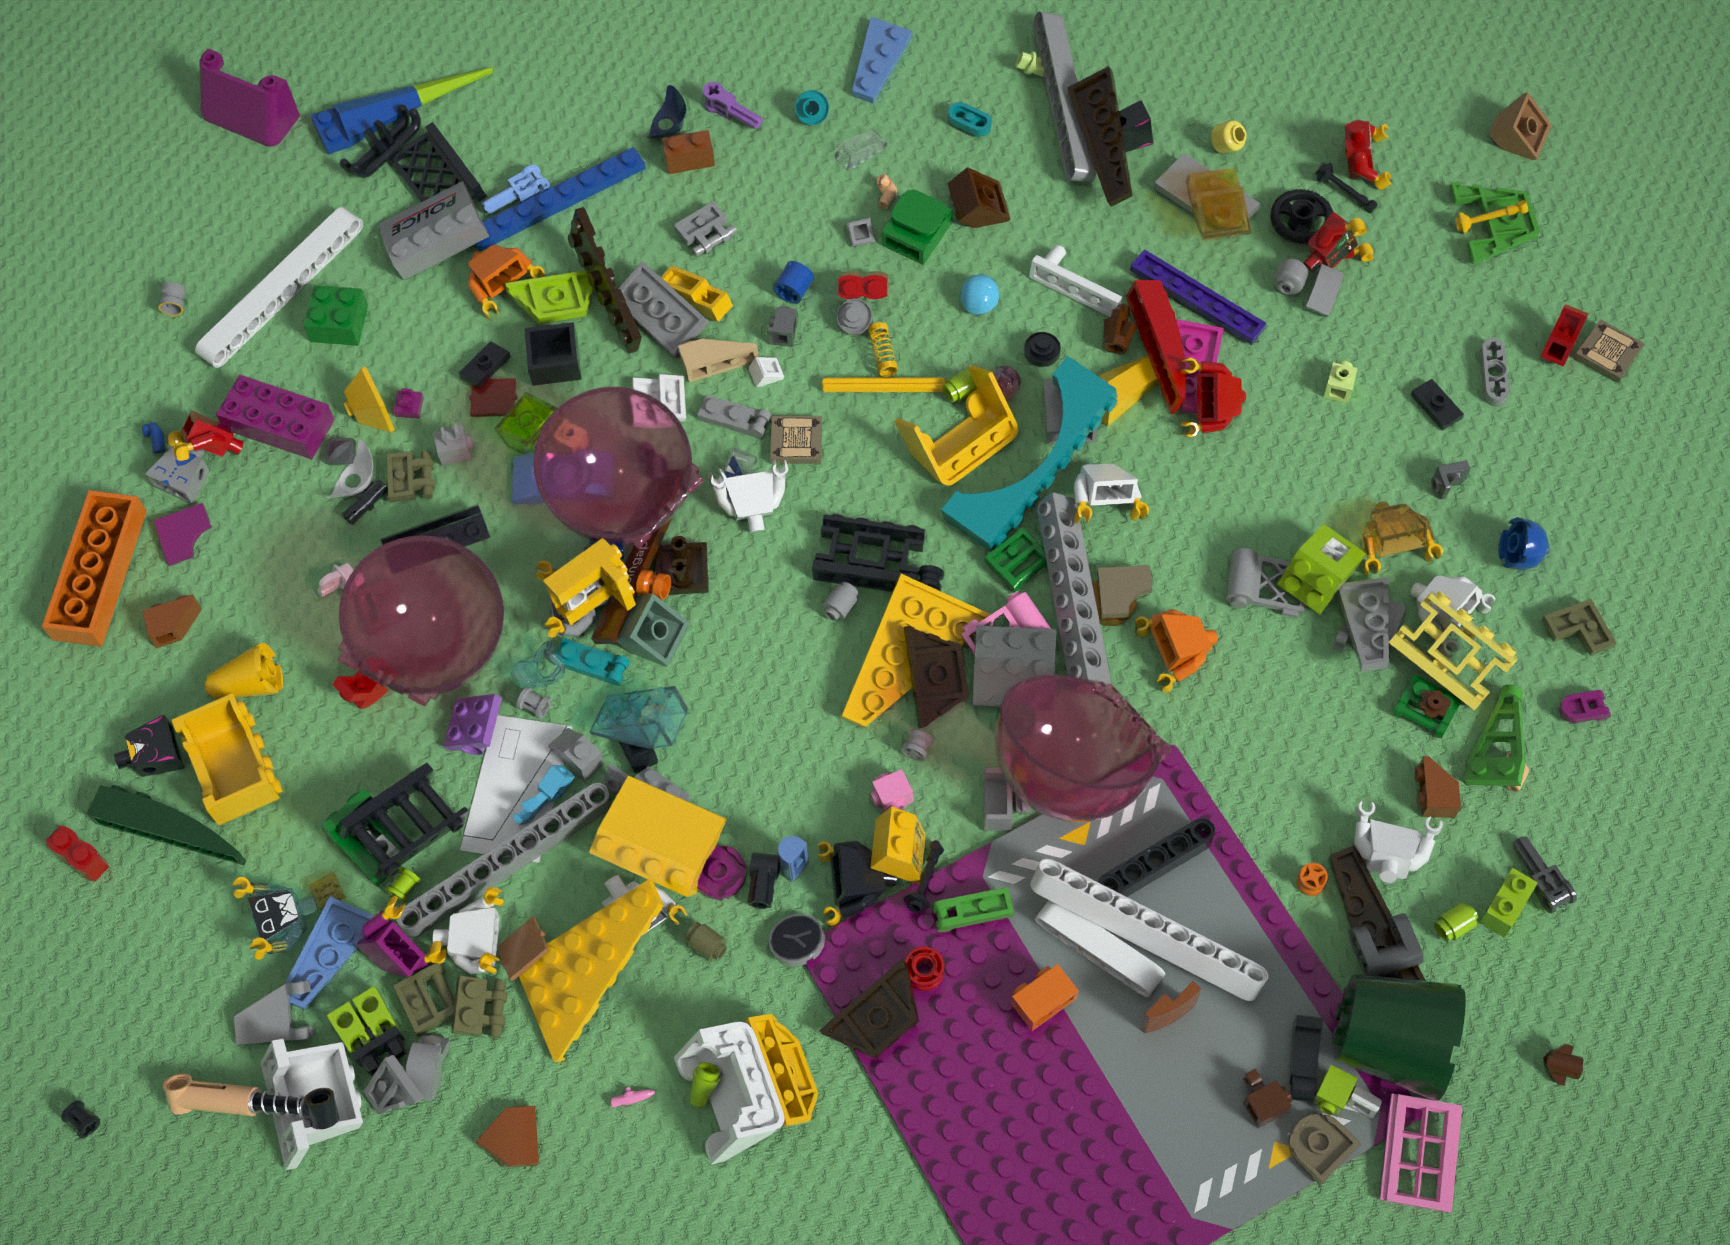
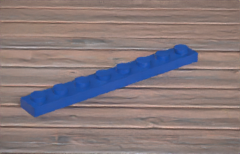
[474,147,646,252]

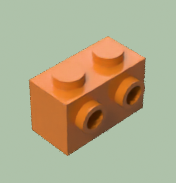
[1011,964,1079,1031]

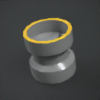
[158,282,186,316]

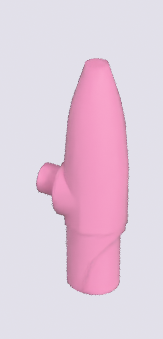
[610,1087,655,1108]

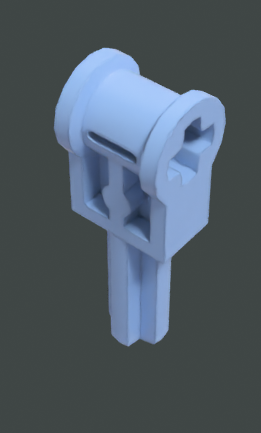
[482,164,550,214]

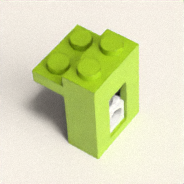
[1277,524,1367,614]

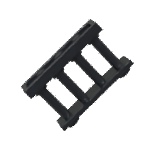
[380,504,491,573]
[336,762,468,881]

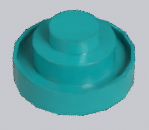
[795,90,829,125]

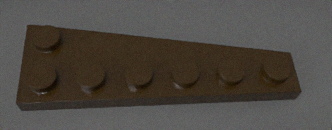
[568,207,642,353]

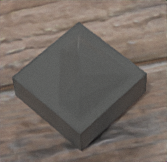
[326,438,357,466]

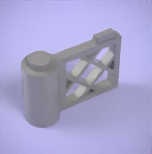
[1226,548,1305,618]

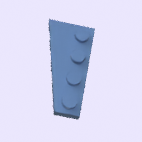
[852,17,912,104]
[285,896,374,1010]

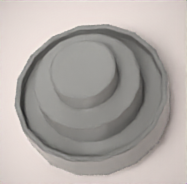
[837,298,874,336]

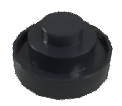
[1024,332,1061,367]

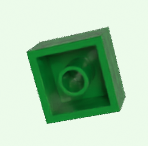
[304,285,368,346]

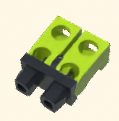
[326,986,407,1076]

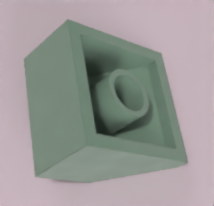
[616,593,690,666]

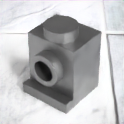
[767,306,797,347]

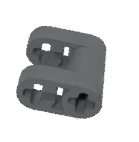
[1349,913,1424,977]

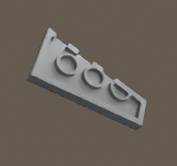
[1336,577,1389,672]

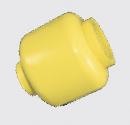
[1211,120,1247,154]

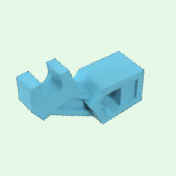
[512,765,575,825]

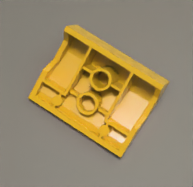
[589,775,727,897]

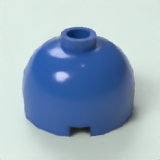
[1498,517,1549,571]

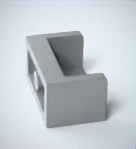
[984,768,1013,831]

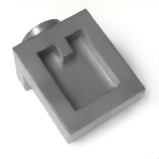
[1431,460,1470,499]

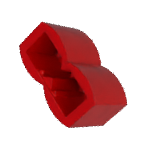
[838,271,888,299]
[46,826,109,882]

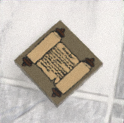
[1574,319,1644,382]
[770,416,822,464]

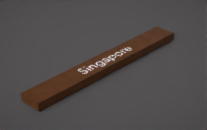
[591,469,692,644]

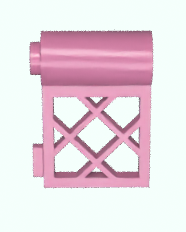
[961,591,1051,656]

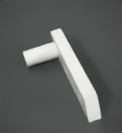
[1029,245,1122,317]

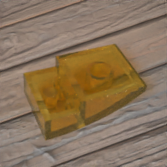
[1186,167,1252,241]

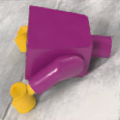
[357,896,447,977]

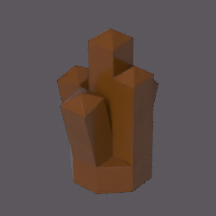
[1102,303,1137,354]

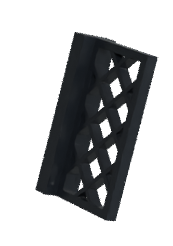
[390,122,487,202]

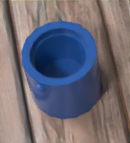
[773,261,814,304]

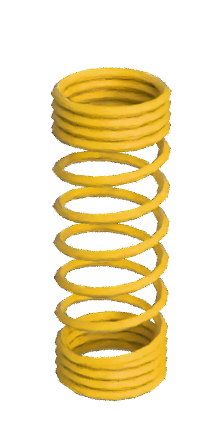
[868,322,898,377]

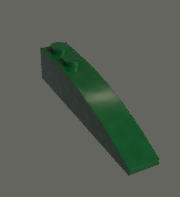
[87,785,246,866]

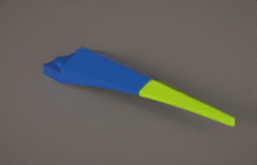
[311,67,493,154]

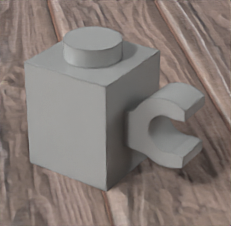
[433,424,474,466]

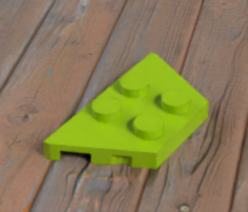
[505,270,595,324]

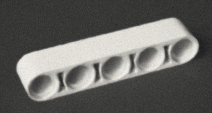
[1035,900,1165,998]

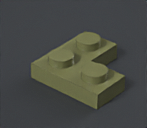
[1542,599,1616,656]

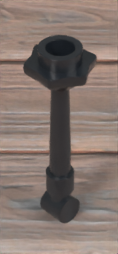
[1315,162,1378,213]
[903,840,944,913]

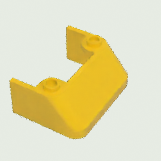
[894,365,1018,486]

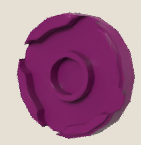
[697,846,747,900]

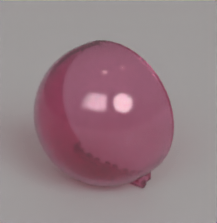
[533,387,703,549]
[338,536,504,707]
[994,675,1172,822]

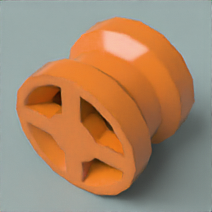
[1297,863,1328,896]

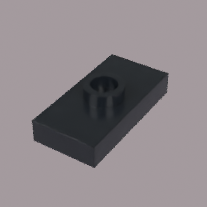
[459,341,511,389]
[1411,379,1464,431]

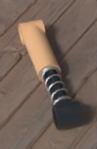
[163,1073,339,1129]

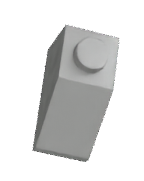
[548,728,605,782]

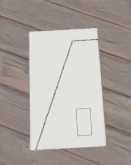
[460,715,572,863]

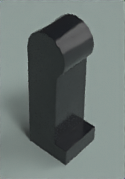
[1289,1015,1323,1102]

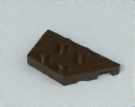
[904,626,969,729]
[819,959,919,1059]

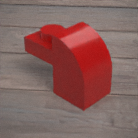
[1540,304,1589,367]
[332,659,398,709]

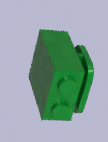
[881,190,952,265]

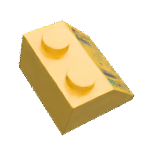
[870,806,926,885]

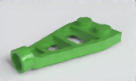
[1464,684,1526,786]

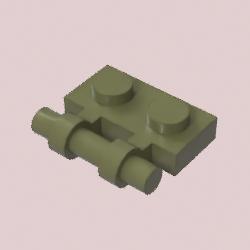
[387,451,435,503]
[451,975,508,1039]

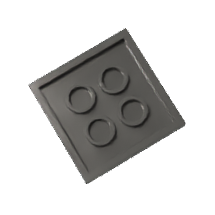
[973,625,1057,710]

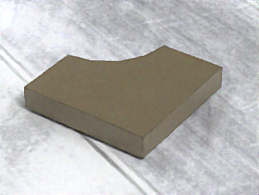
[1097,565,1152,619]

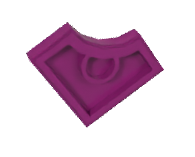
[154,503,212,566]

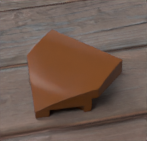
[475,1106,539,1167]

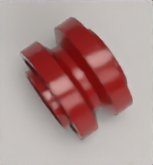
[905,946,944,992]

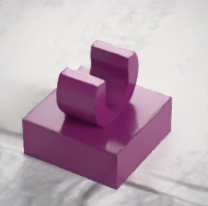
[393,388,424,419]

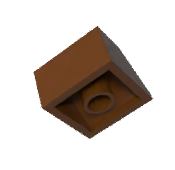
[947,167,1011,228]

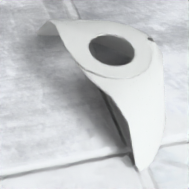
[323,440,373,498]

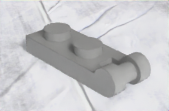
[697,395,771,438]

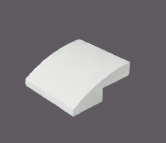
[631,374,686,426]

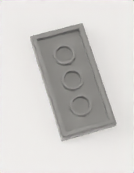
[618,261,709,358]

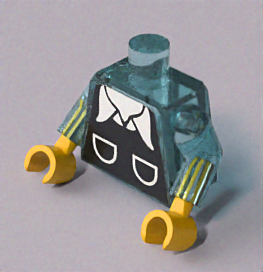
[232,877,319,960]

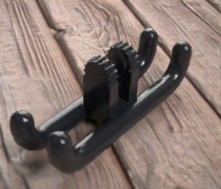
[340,104,421,178]

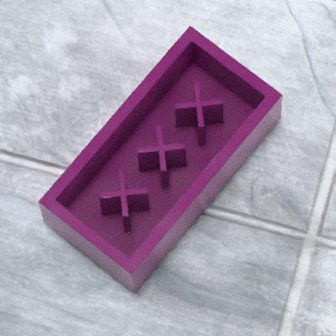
[216,374,335,460]

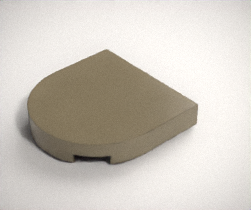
[1289,1114,1361,1186]

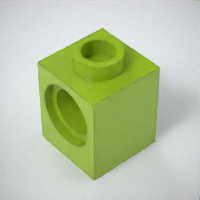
[1313,1065,1358,1116]

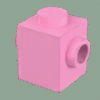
[870,769,913,813]

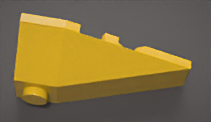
[1097,355,1159,427]

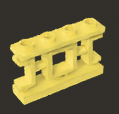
[1389,591,1518,711]

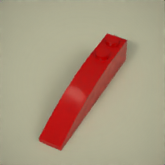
[1126,280,1186,414]

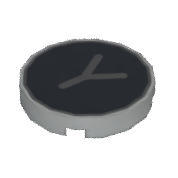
[769,914,825,966]

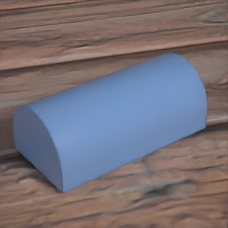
[778,836,809,882]

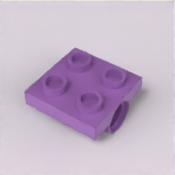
[443,694,502,755]

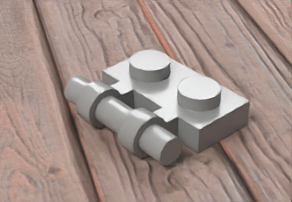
[674,201,737,257]

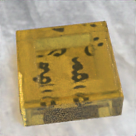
[308,872,346,911]

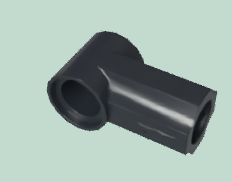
[747,852,780,909]

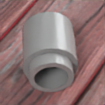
[822,582,859,621]

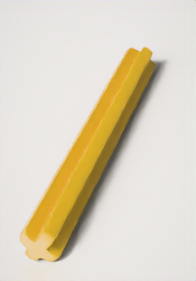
[822,377,945,392]

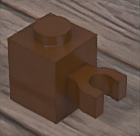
[1243,1068,1292,1129]

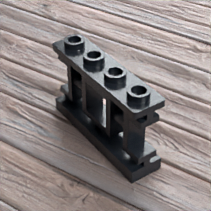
[812,514,925,592]

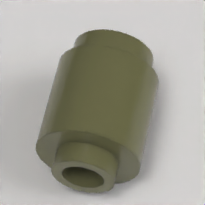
[684,922,727,962]

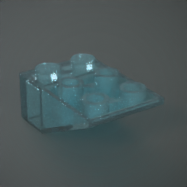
[589,686,689,749]

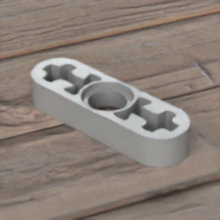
[1480,338,1509,406]

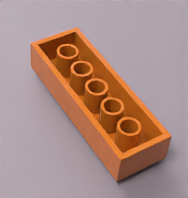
[42,490,147,647]

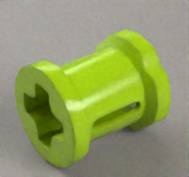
[384,866,421,903]

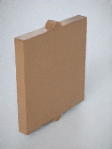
[497,917,549,981]

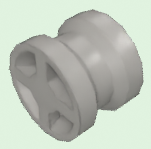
[901,729,933,761]

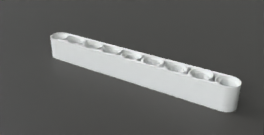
[195,207,363,368]
[1030,859,1268,1001]

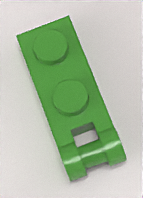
[932,887,1014,932]

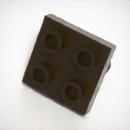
[655,536,709,595]

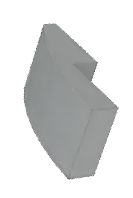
[1304,264,1344,317]

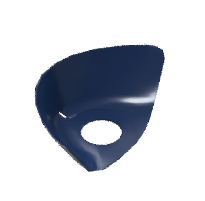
[645,85,686,138]

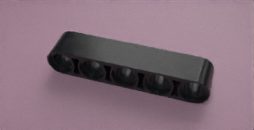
[1098,818,1215,897]

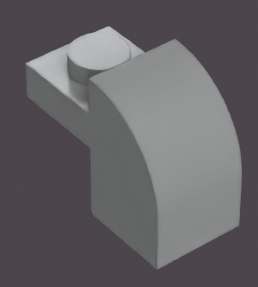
[406,1035,450,1101]

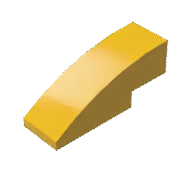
[661,265,733,322]

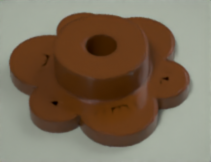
[1419,690,1451,719]

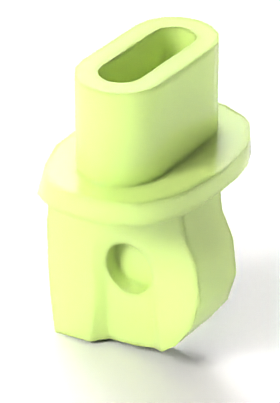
[1015,51,1044,77]

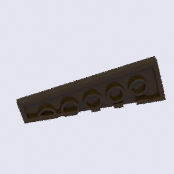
[1067,66,1133,207]
[1329,845,1426,981]

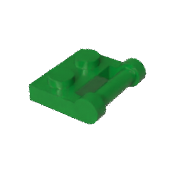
[984,527,1047,593]
[1393,675,1462,739]

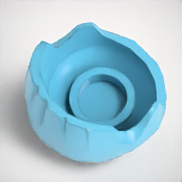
[960,274,999,315]

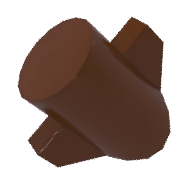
[1543,1044,1583,1086]

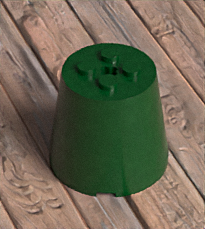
[1332,974,1466,1101]

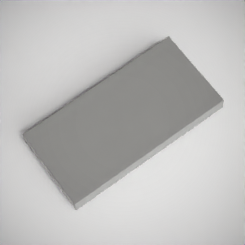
[1154,153,1260,239]

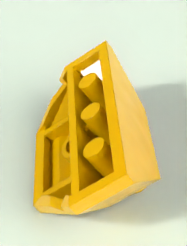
[745,1014,818,1127]

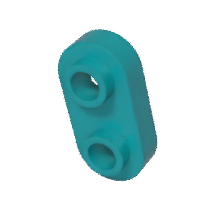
[948,102,992,136]

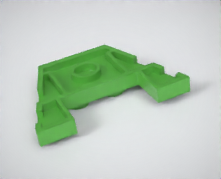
[1449,182,1540,264]

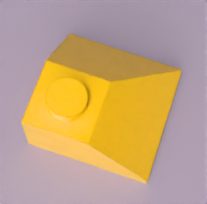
[343,367,395,433]

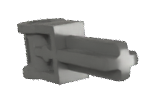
[1513,836,1577,914]

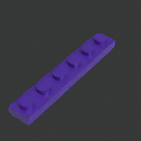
[1130,249,1266,345]

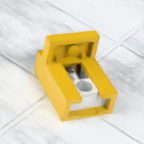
[543,538,636,626]

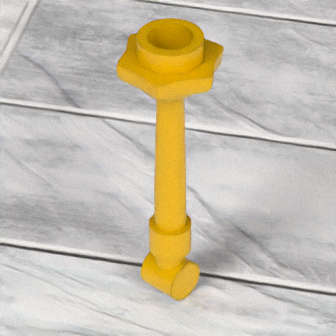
[1455,200,1528,234]

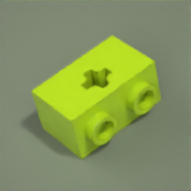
[1479,868,1538,937]

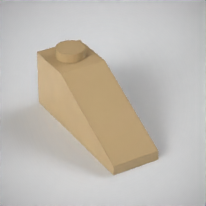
[678,339,759,383]

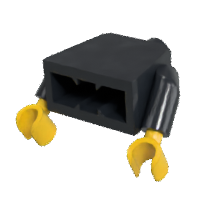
[817,841,897,926]

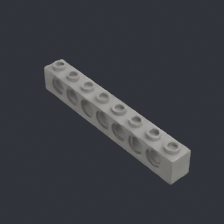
[1036,492,1112,695]

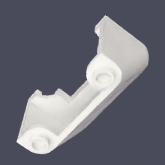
[674,1022,785,1165]

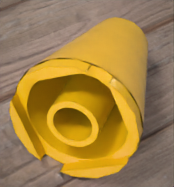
[204,643,283,699]

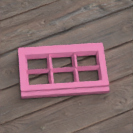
[1379,1094,1462,1213]

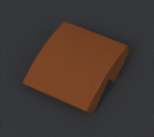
[1141,981,1201,1033]

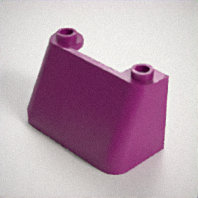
[199,48,300,147]

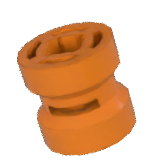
[636,569,671,600]

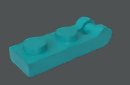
[552,638,630,686]

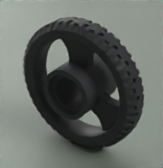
[1270,189,1333,244]

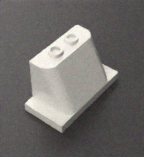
[260,1039,363,1170]

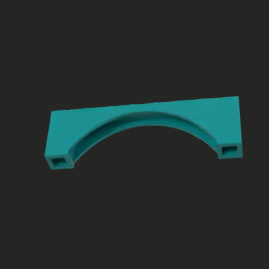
[941,356,1118,552]

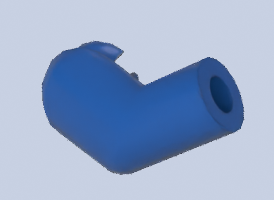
[142,422,166,453]

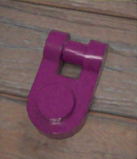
[1559,690,1611,723]

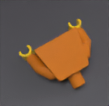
[468,245,545,319]
[1135,609,1218,693]

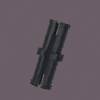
[341,479,388,526]

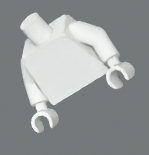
[708,460,788,533]
[1411,575,1495,658]
[1354,801,1443,883]

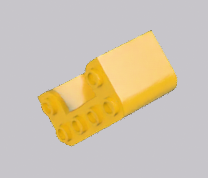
[171,693,283,826]

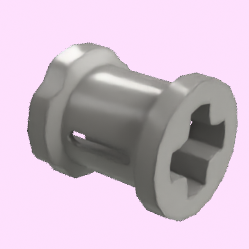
[516,686,552,719]

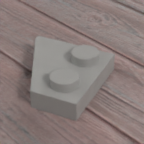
[363,1055,424,1114]

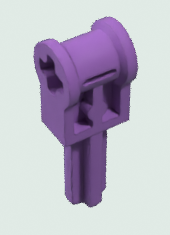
[703,82,763,129]

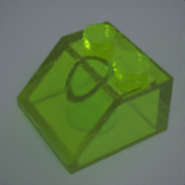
[494,392,561,455]

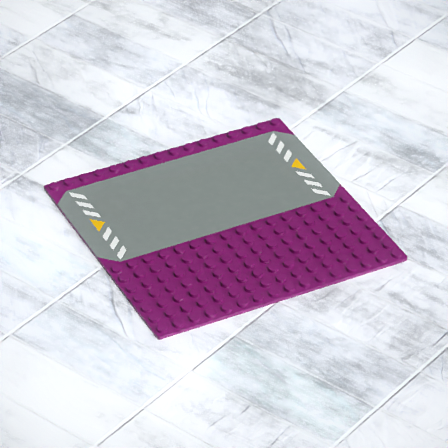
[805,745,1422,1245]

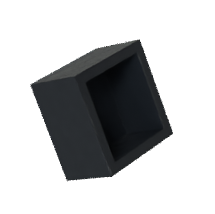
[524,322,582,386]

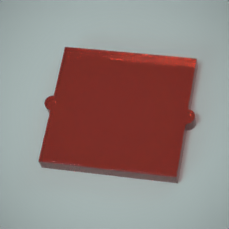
[469,378,518,417]

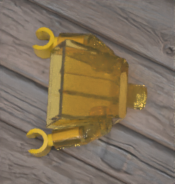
[1362,501,1443,576]

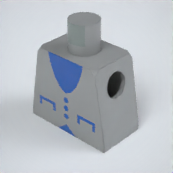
[145,446,209,505]

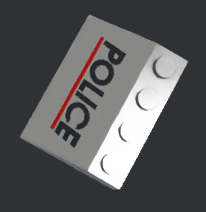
[378,181,489,280]

